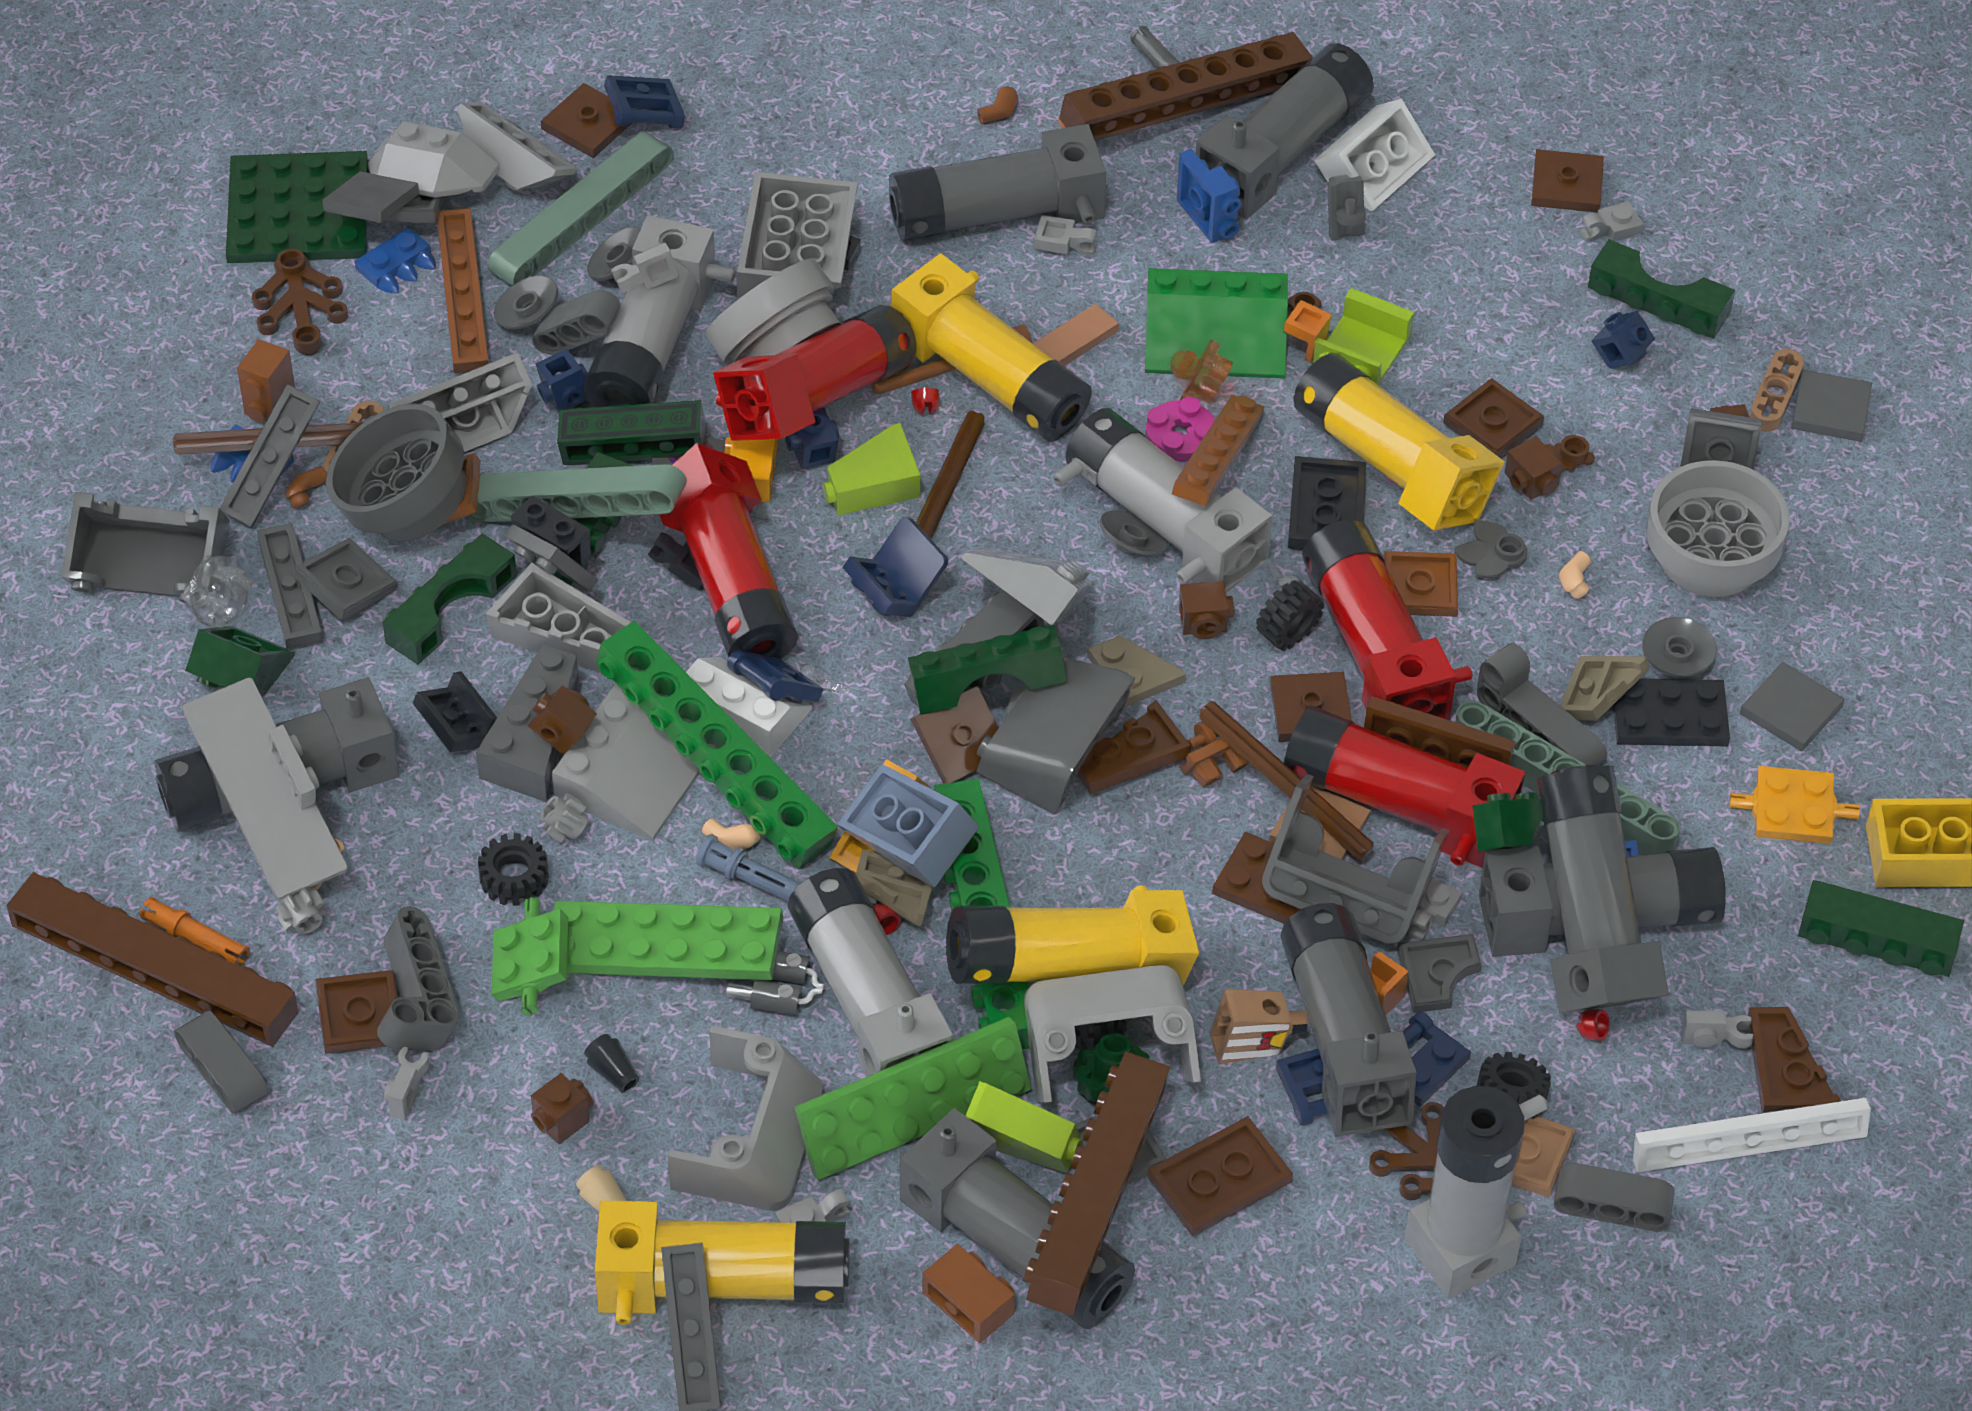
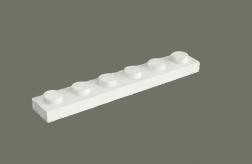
[1633,1098,1871,1173]

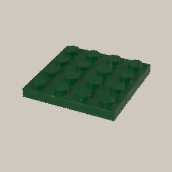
[226,151,368,263]

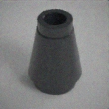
[584,1034,640,1093]

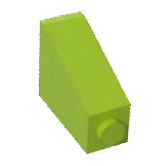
[823,423,920,516]
[966,1082,1083,1173]

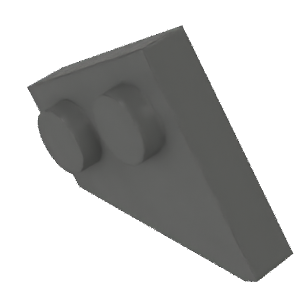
[505,524,598,592]

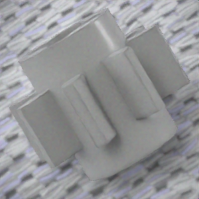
[540,793,588,843]
[276,888,326,934]

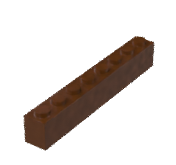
[6,872,298,1047]
[1023,1051,1171,1316]

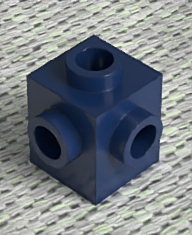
[1591,311,1655,368]
[535,348,588,413]
[785,407,839,469]

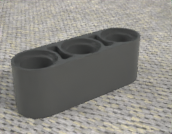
[532,289,621,355]
[174,1010,268,1114]
[1554,1163,1675,1232]

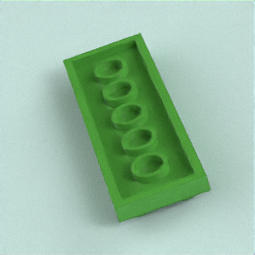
[554,901,784,980]
[795,1017,1031,1180]

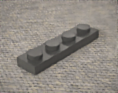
[220,384,320,528]
[256,523,323,649]
[661,1242,721,1411]

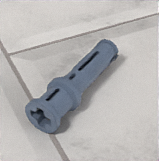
[696,834,801,902]

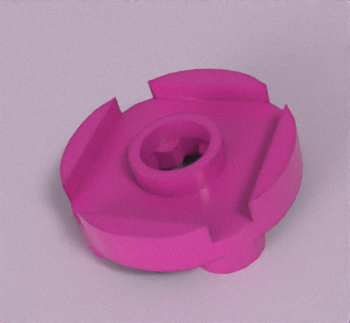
[1145,397,1215,462]

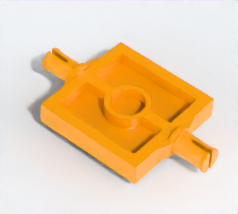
[1729,766,1860,844]

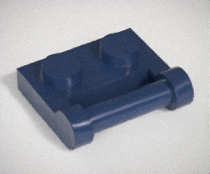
[604,75,685,129]
[727,650,824,704]
[1403,1011,1471,1107]
[1276,1049,1328,1125]

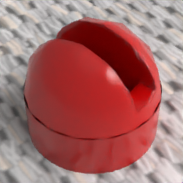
[911,388,940,415]
[873,904,901,935]
[1576,1009,1610,1041]

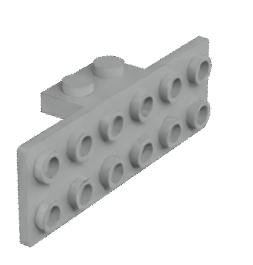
[182,678,347,900]

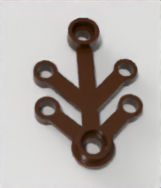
[252,249,348,355]
[1369,1102,1444,1201]

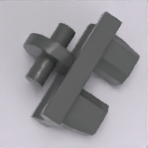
[1327,174,1366,241]

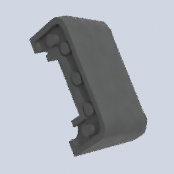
[61,492,230,605]
[976,657,1135,814]

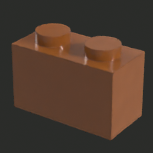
[237,339,295,422]
[922,1243,1015,1344]

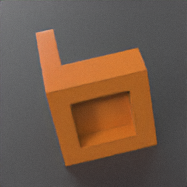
[1283,300,1332,363]
[1371,951,1409,1015]

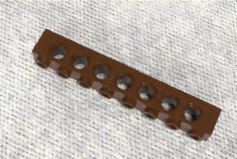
[1059,32,1313,141]

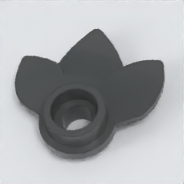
[1454,520,1527,578]

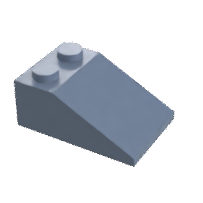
[837,764,980,887]

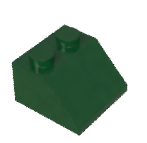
[185,626,295,696]

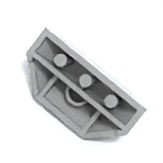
[458,102,577,191]
[367,121,500,198]
[387,352,532,453]

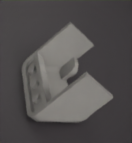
[1024,965,1201,1103]
[668,1025,823,1211]

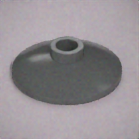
[587,227,641,281]
[494,276,558,329]
[1100,510,1168,555]
[1642,617,1717,677]

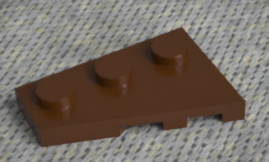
[1077,700,1191,794]
[1748,1007,1841,1114]

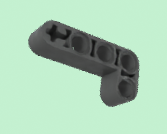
[1477,643,1607,765]
[377,906,460,1050]

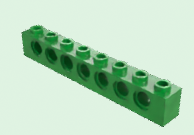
[596,620,838,870]
[934,779,1030,1050]

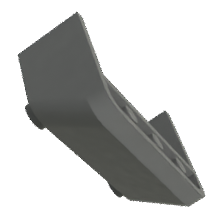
[1262,774,1449,943]

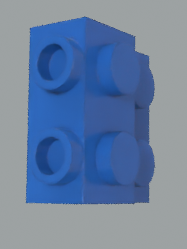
[1177,149,1241,243]

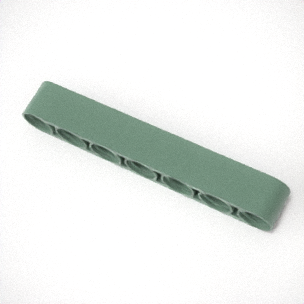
[488,131,674,285]
[467,464,687,522]
[1455,701,1680,855]

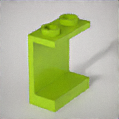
[1313,288,1414,385]

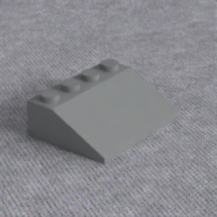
[737,172,858,300]
[961,547,1093,625]
[552,683,718,841]

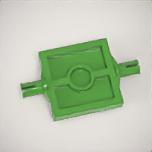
[491,898,568,1016]

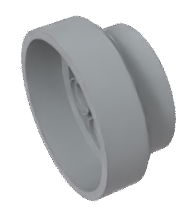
[705,258,841,364]
[1646,461,1790,597]

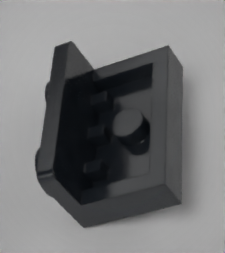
[510,495,591,567]
[413,671,497,753]

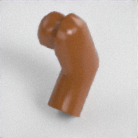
[977,86,1018,125]
[285,466,327,509]

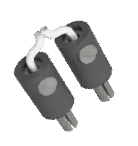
[726,951,824,1016]

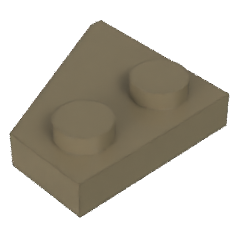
[1087,635,1186,707]
[1560,656,1650,721]
[856,849,932,927]

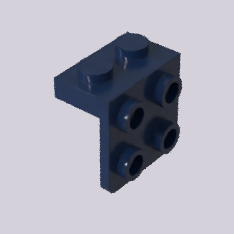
[842,517,948,617]

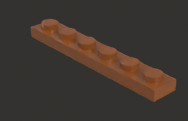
[437,208,488,373]
[1172,395,1265,506]

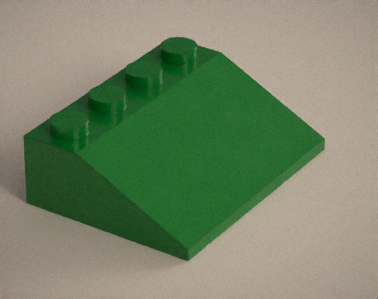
[1145,268,1288,379]

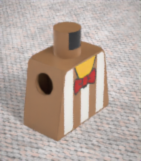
[1209,989,1307,1065]

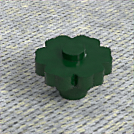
[1073,1033,1150,1102]

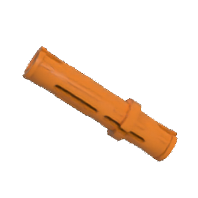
[140,896,250,967]

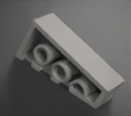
[485,563,647,672]

